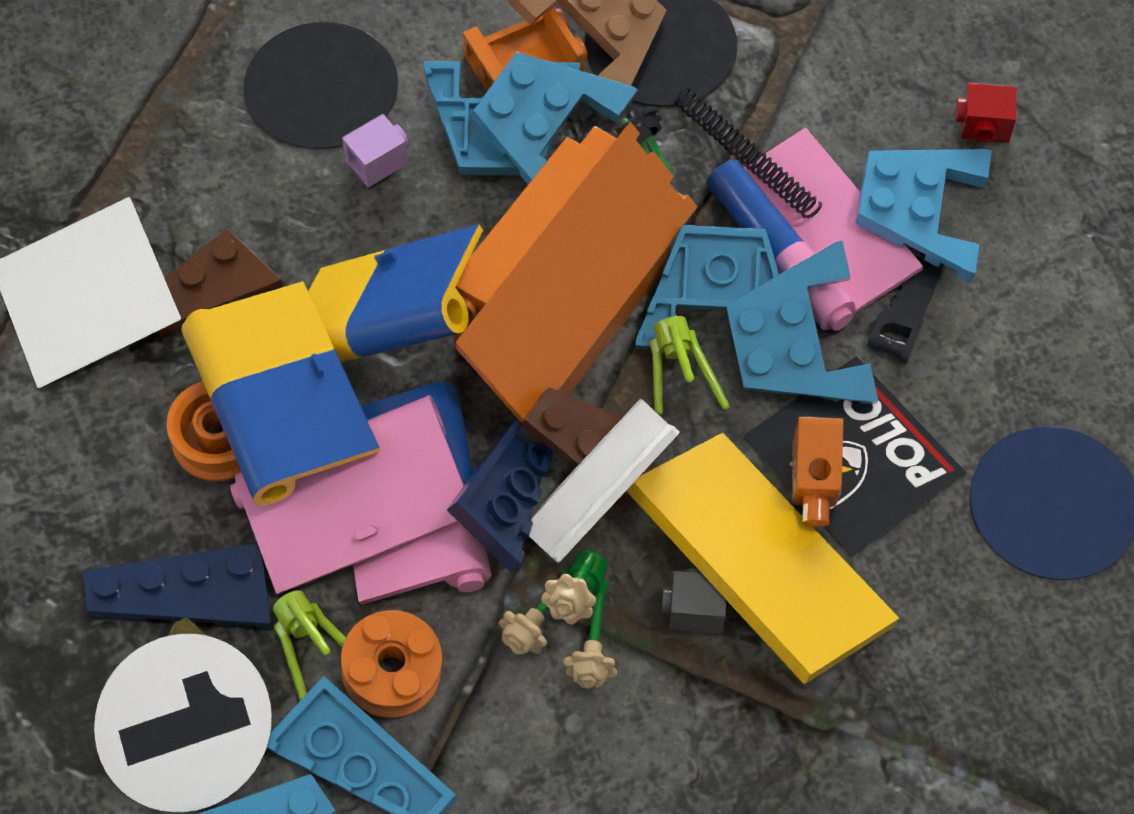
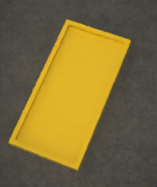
[627,433,899,685]

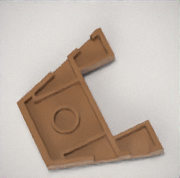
[506,0,667,86]

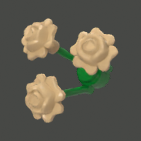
[499,550,617,689]

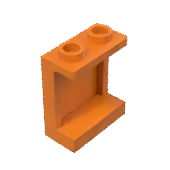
[463,6,587,91]

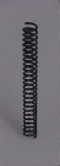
[673,87,822,219]

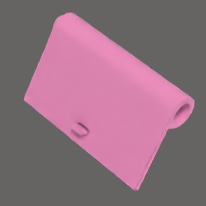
[230,395,464,595]

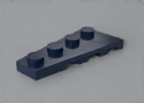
[447,416,553,572]
[83,543,272,630]

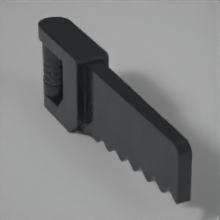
[867,252,944,364]

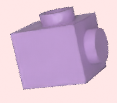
[342,114,409,188]

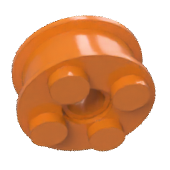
[167,381,241,481]
[341,610,442,719]

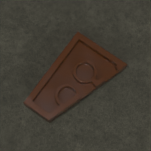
[520,387,661,506]

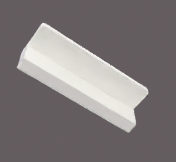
[529,399,679,563]

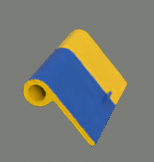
[308,224,483,363]
[181,281,380,506]

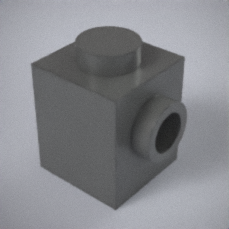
[662,568,726,634]

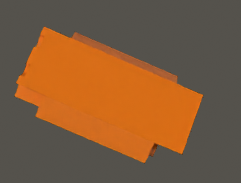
[454,121,697,421]

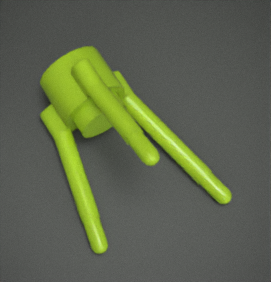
[649,316,729,415]
[273,590,346,701]

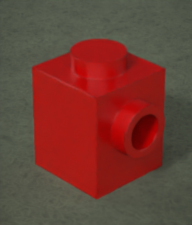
[955,83,1017,143]

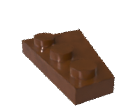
[156,229,283,337]

